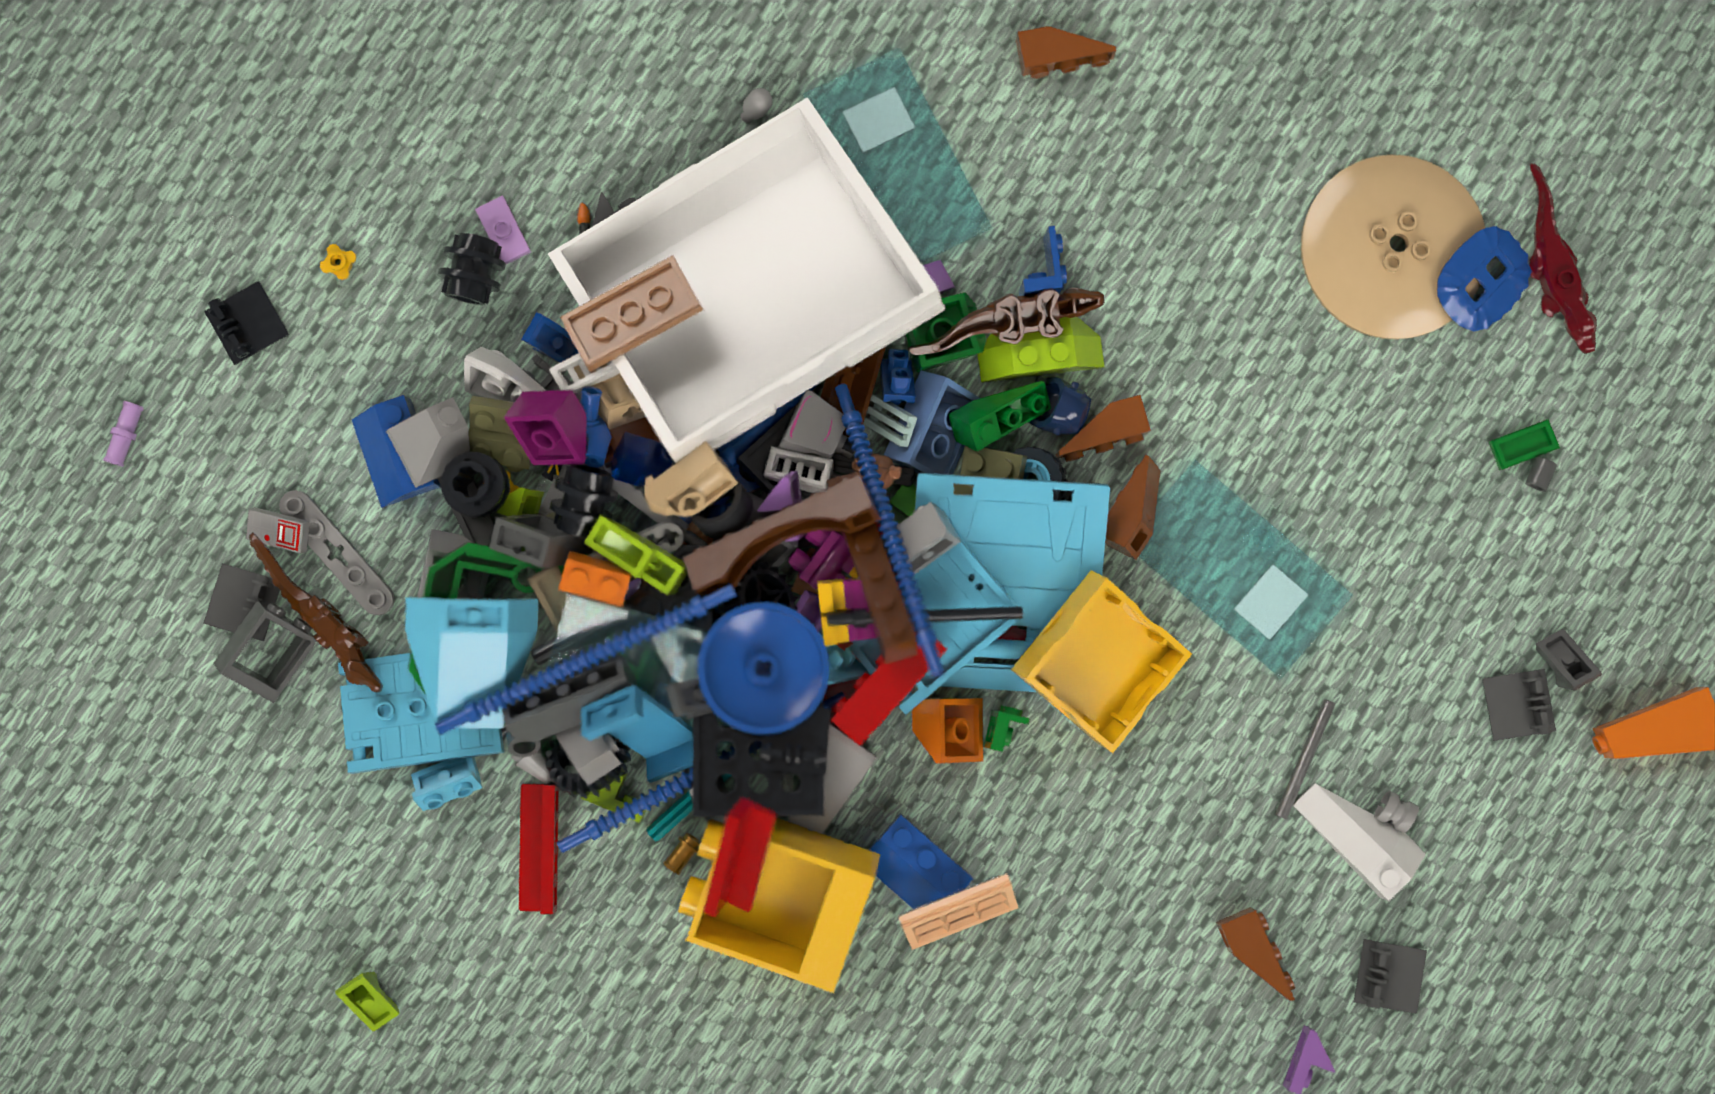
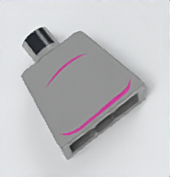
[777,390,854,459]

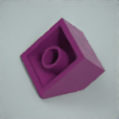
[504,389,587,465]

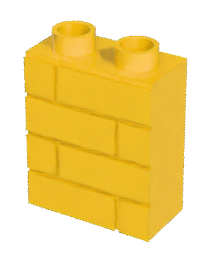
[678,818,881,993]

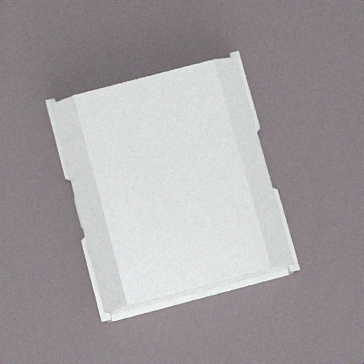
[548,97,945,463]

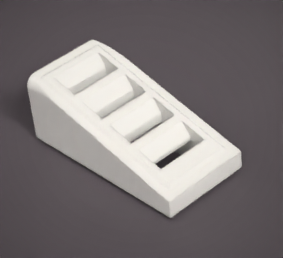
[549,353,620,393]
[764,446,834,493]

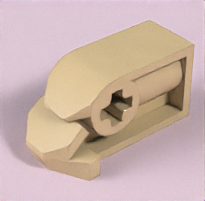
[574,364,645,430]
[644,441,738,517]

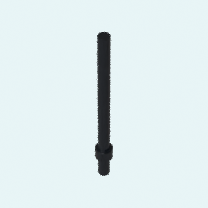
[827,606,1023,628]

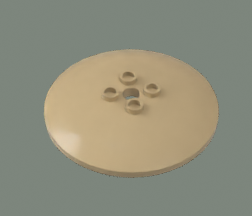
[1301,155,1485,339]

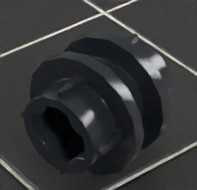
[437,233,506,305]
[441,452,510,517]
[549,464,618,537]

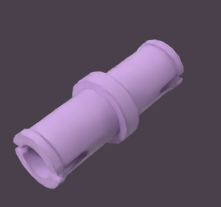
[103,401,144,467]

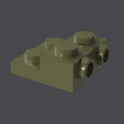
[468,395,531,472]
[953,446,1027,495]

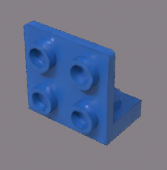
[1019,225,1067,296]

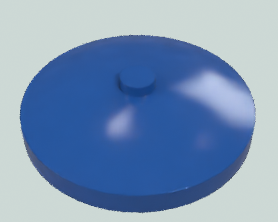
[697,602,829,735]

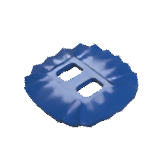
[1437,226,1532,332]

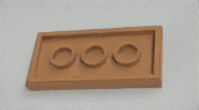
[560,255,703,372]

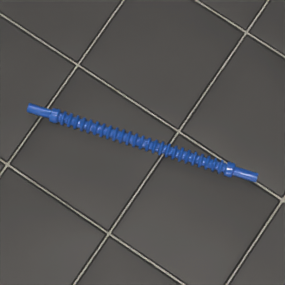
[835,384,945,677]
[435,584,737,735]
[557,692,846,853]

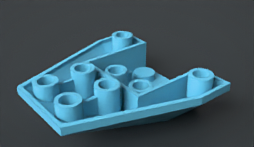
[405,597,538,728]

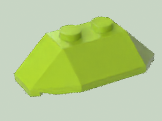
[977,317,1105,383]

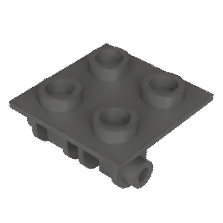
[203,563,280,641]
[1482,669,1556,741]
[1353,939,1427,1014]

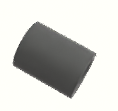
[1525,457,1557,492]

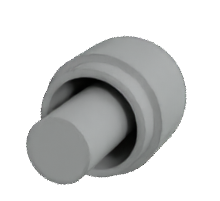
[741,88,773,123]

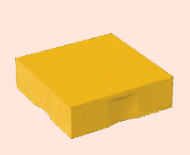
[1011,570,1192,753]

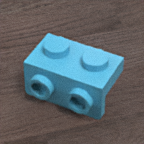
[411,757,483,811]

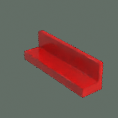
[519,784,559,914]
[703,797,777,917]

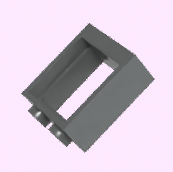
[489,513,588,568]
[213,600,317,703]

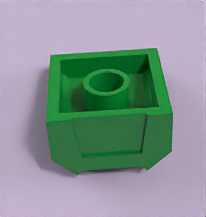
[904,293,986,373]

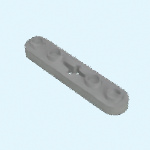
[279,490,395,615]

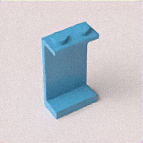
[581,685,693,783]

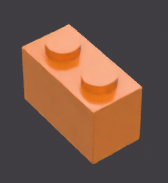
[558,551,631,607]

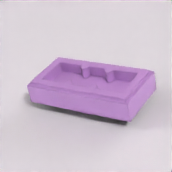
[475,195,531,264]

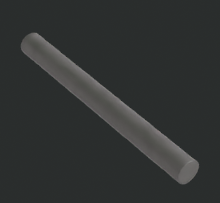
[1275,699,1336,820]

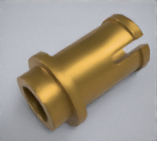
[663,832,701,875]

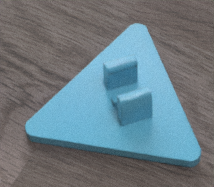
[819,633,870,685]

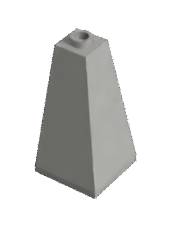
[788,723,877,834]

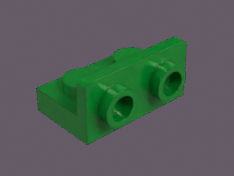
[983,706,1030,752]

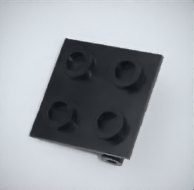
[204,281,289,365]
[760,708,831,775]

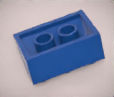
[352,395,441,508]
[868,813,973,910]

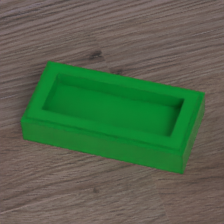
[1488,419,1560,471]

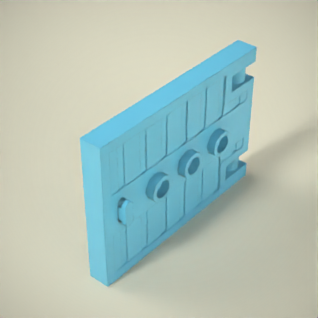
[849,537,1025,715]
[338,653,504,774]

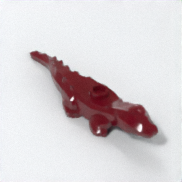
[1529,163,1597,354]

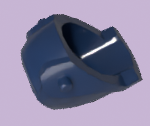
[1028,376,1092,435]

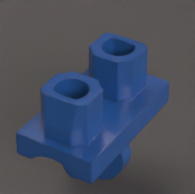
[880,349,916,405]

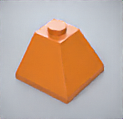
[912,698,983,763]

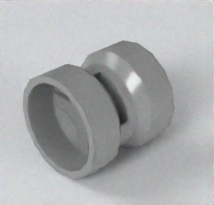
[1374,790,1419,834]

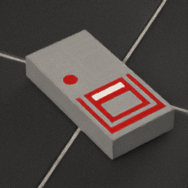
[246,507,310,554]

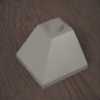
[386,397,470,488]
[417,529,489,600]

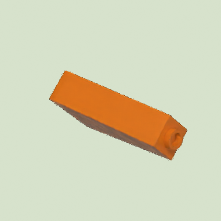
[1592,687,1715,759]

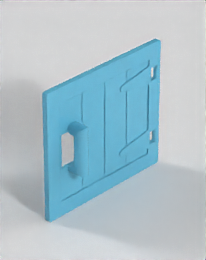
[915,473,1110,692]

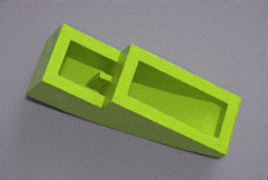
[584,515,688,595]

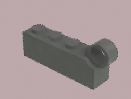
[502,653,638,757]

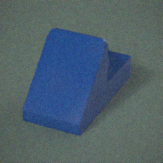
[521,312,579,368]

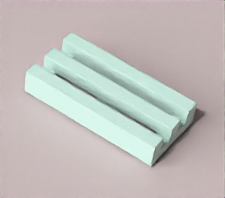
[864,394,917,447]

